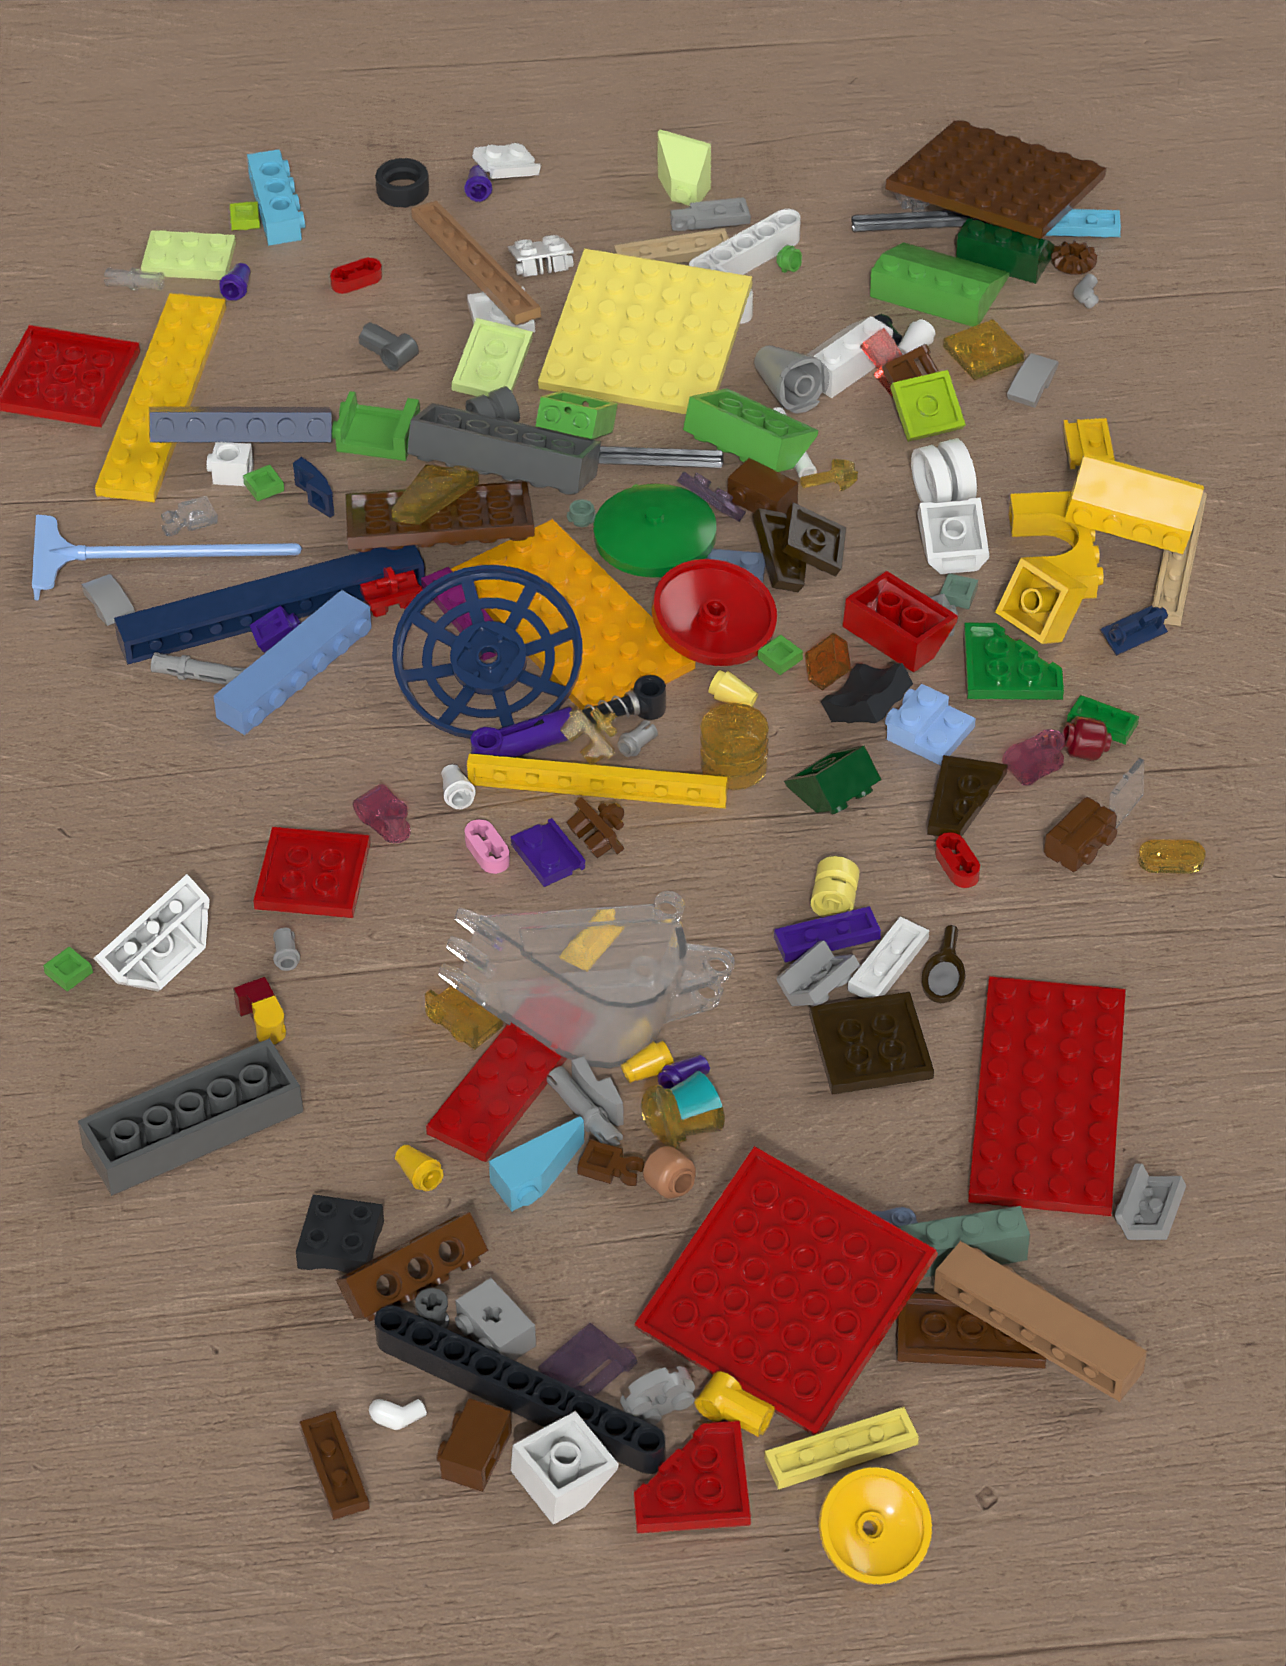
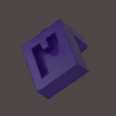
[249,605,301,653]

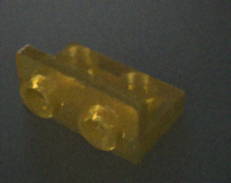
[425,982,504,1050]

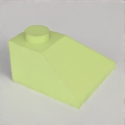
[658,129,711,206]

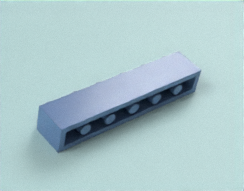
[214,590,372,735]

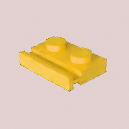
[1063,418,1115,469]

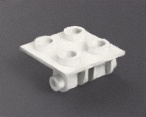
[508,235,574,277]

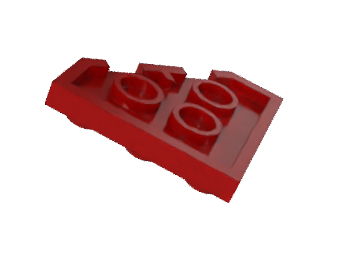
[634,1421,751,1534]

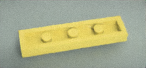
[764,1407,919,1490]

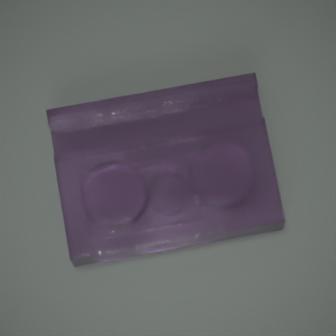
[677,471,746,522]

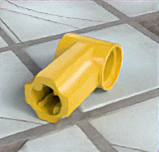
[694,1372,775,1437]

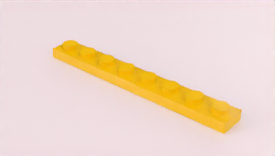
[467,754,727,809]

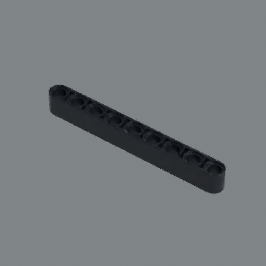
[374,1306,666,1474]

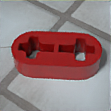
[330,257,382,294]
[935,832,980,888]

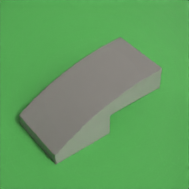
[1007,353,1059,408]
[81,574,135,626]
[571,1056,624,1126]

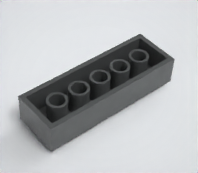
[407,403,601,494]
[78,1038,303,1196]

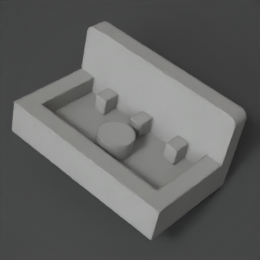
[776,941,860,1006]
[1115,1164,1186,1240]

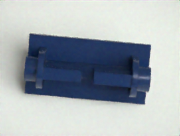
[1100,606,1168,656]

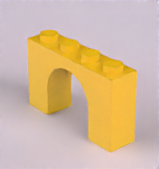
[1008,491,1104,599]

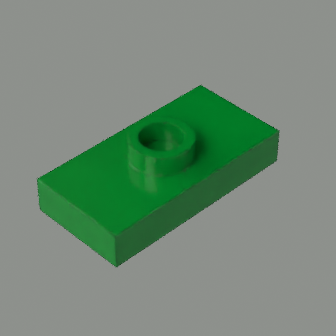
[1067,695,1139,745]

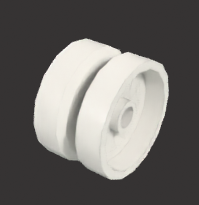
[911,438,977,503]

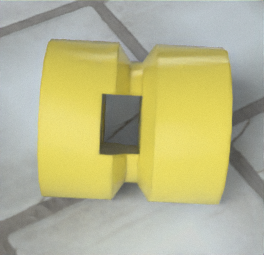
[811,856,860,917]

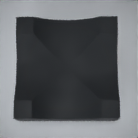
[821,663,913,723]
[296,1194,384,1273]

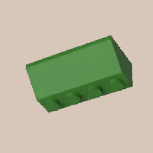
[683,388,819,473]

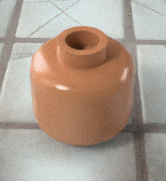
[643,1146,696,1199]

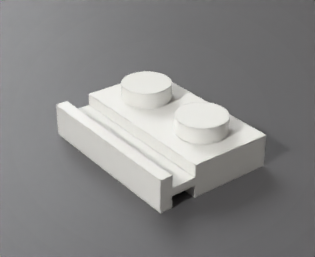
[472,143,541,179]

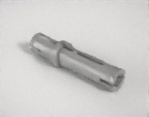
[151,652,247,685]
[547,1067,623,1147]

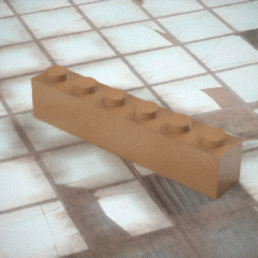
[934,1241,1147,1402]

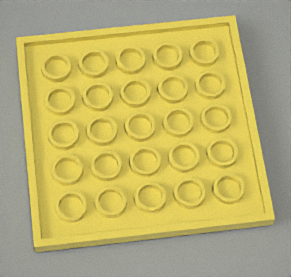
[538,248,753,414]

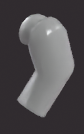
[1074,274,1099,309]

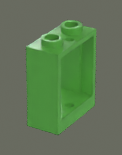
[536,390,618,439]

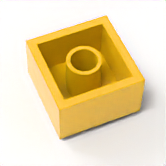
[995,557,1088,644]

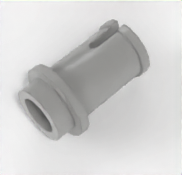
[617,720,658,757]
[273,928,300,971]

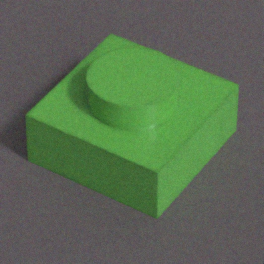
[243,465,284,502]
[758,635,803,675]
[43,947,93,991]

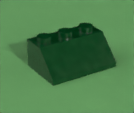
[956,218,1056,284]

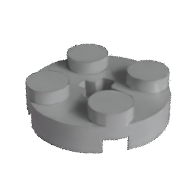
[620,1366,695,1425]

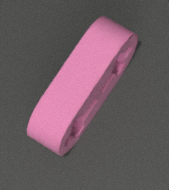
[464,819,510,874]

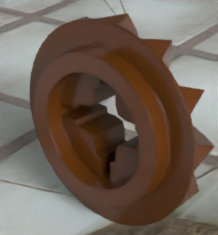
[1051,240,1098,274]

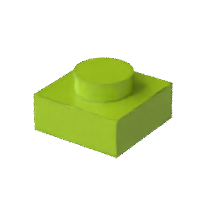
[230,201,260,230]

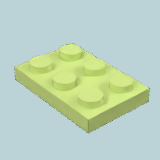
[141,230,236,280]
[451,318,533,397]

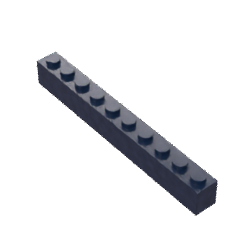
[114,545,425,665]

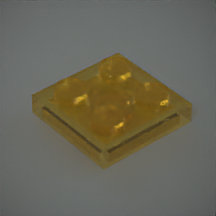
[943,319,1025,380]

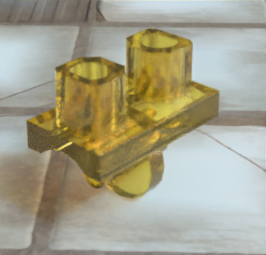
[560,705,618,765]

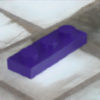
[774,906,881,962]

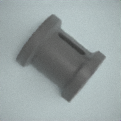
[415,1288,449,1329]

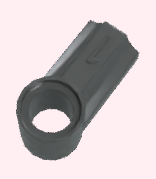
[359,322,419,371]

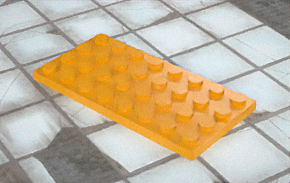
[451,519,696,710]

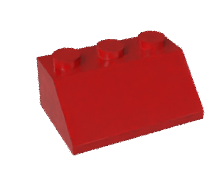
[842,571,959,673]

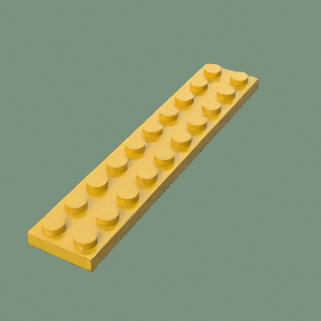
[95,293,226,503]

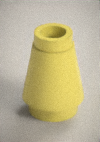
[708,670,758,710]

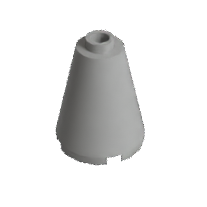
[754,345,830,413]

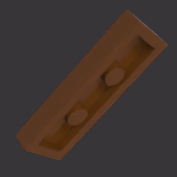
[299,1411,369,1520]

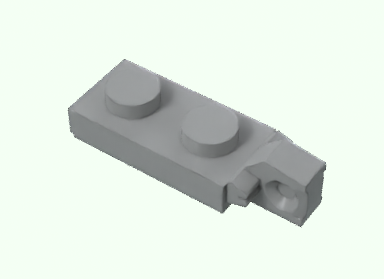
[670,197,751,231]

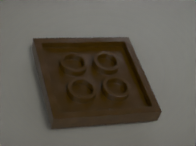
[809,991,934,1095]

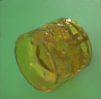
[700,703,769,790]

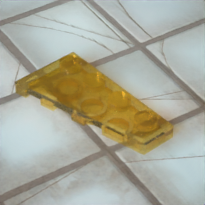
[392,464,479,525]

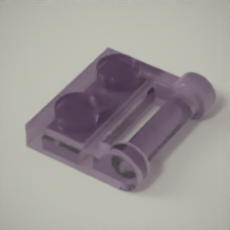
[538,1323,637,1397]

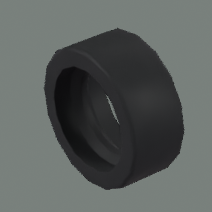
[375,158,429,208]

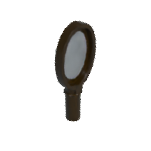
[922,925,966,1003]

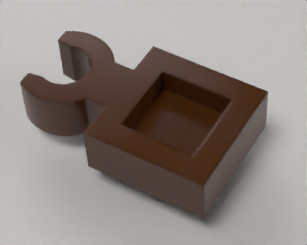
[577,1139,644,1186]

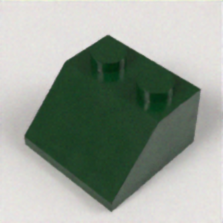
[784,745,882,815]

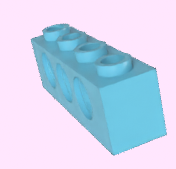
[247,149,305,246]

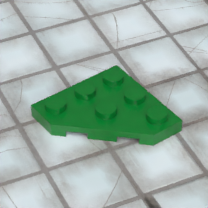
[964,622,1064,700]

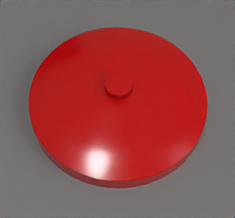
[652,559,777,666]

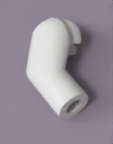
[369,1399,427,1430]

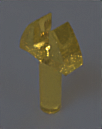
[800,459,858,491]

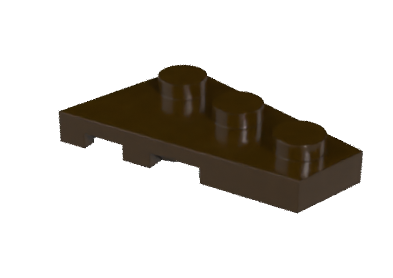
[752,508,806,593]
[927,755,1008,836]

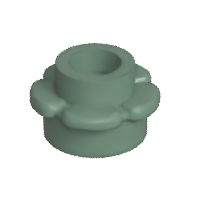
[567,499,596,527]

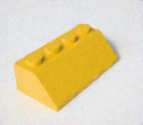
[1064,452,1204,554]

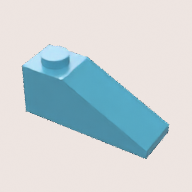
[489,1116,585,1211]

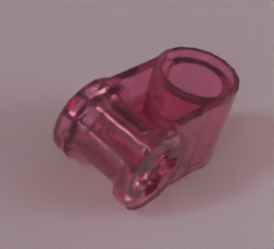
[1002,729,1065,786]
[353,784,411,844]

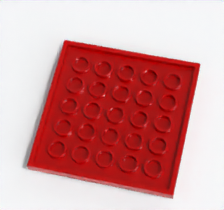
[634,1146,938,1435]

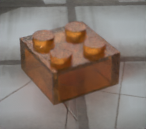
[805,633,851,690]

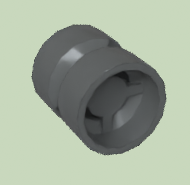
[465,386,520,422]

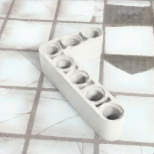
[689,209,800,324]

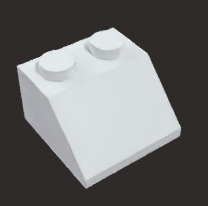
[511,1411,619,1525]

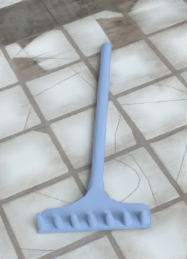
[32,515,302,600]

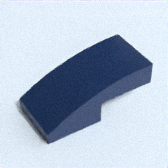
[293,457,335,518]

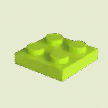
[890,370,966,442]

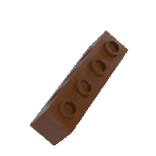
[335,1212,489,1322]

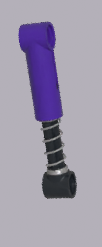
[470,675,666,758]

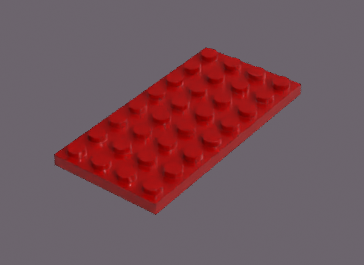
[968,976,1126,1217]

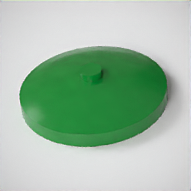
[593,484,717,578]

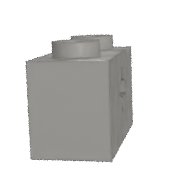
[455,1278,536,1360]

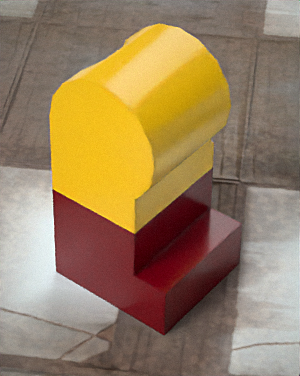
[233,977,286,1044]

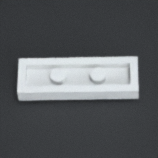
[848,917,929,998]

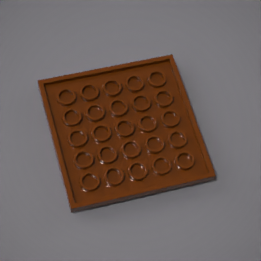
[885,120,1106,239]

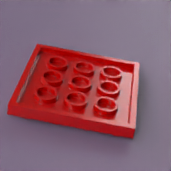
[0,325,140,428]

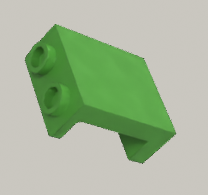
[331,391,420,461]

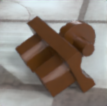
[566,797,625,858]

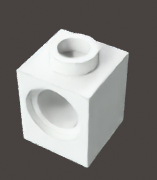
[207,442,254,486]

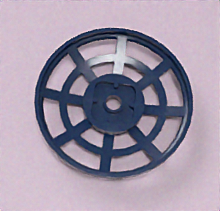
[392,565,583,739]

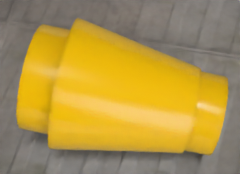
[620,1040,674,1083]
[395,1144,443,1191]

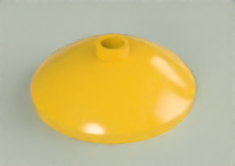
[819,1467,932,1585]

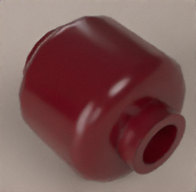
[1061,716,1112,761]

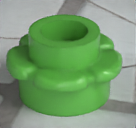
[777,245,802,273]

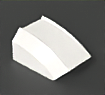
[917,498,989,574]

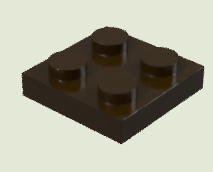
[782,502,846,577]

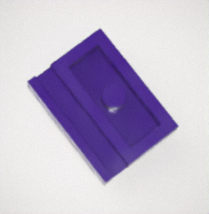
[511,818,585,887]

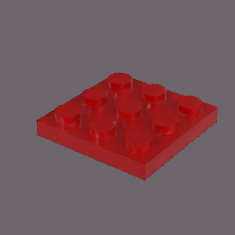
[253,827,370,918]

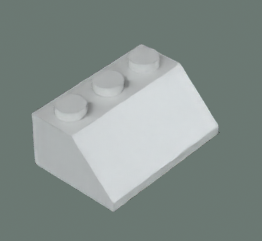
[806,316,893,398]

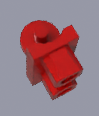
[360,567,423,617]

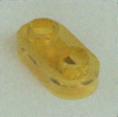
[1138,840,1206,874]

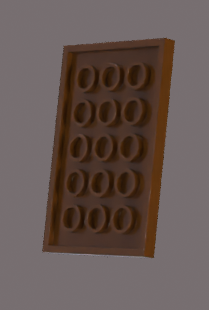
[345,481,535,552]

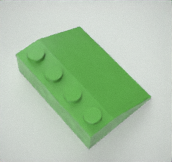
[870,242,1009,328]

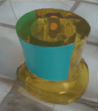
[641,1071,725,1149]

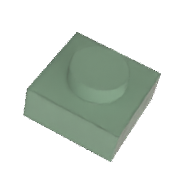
[940,573,978,609]

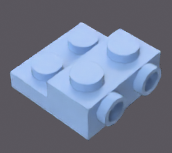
[885,684,976,766]

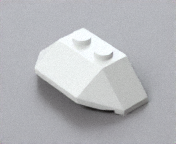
[94,874,210,991]

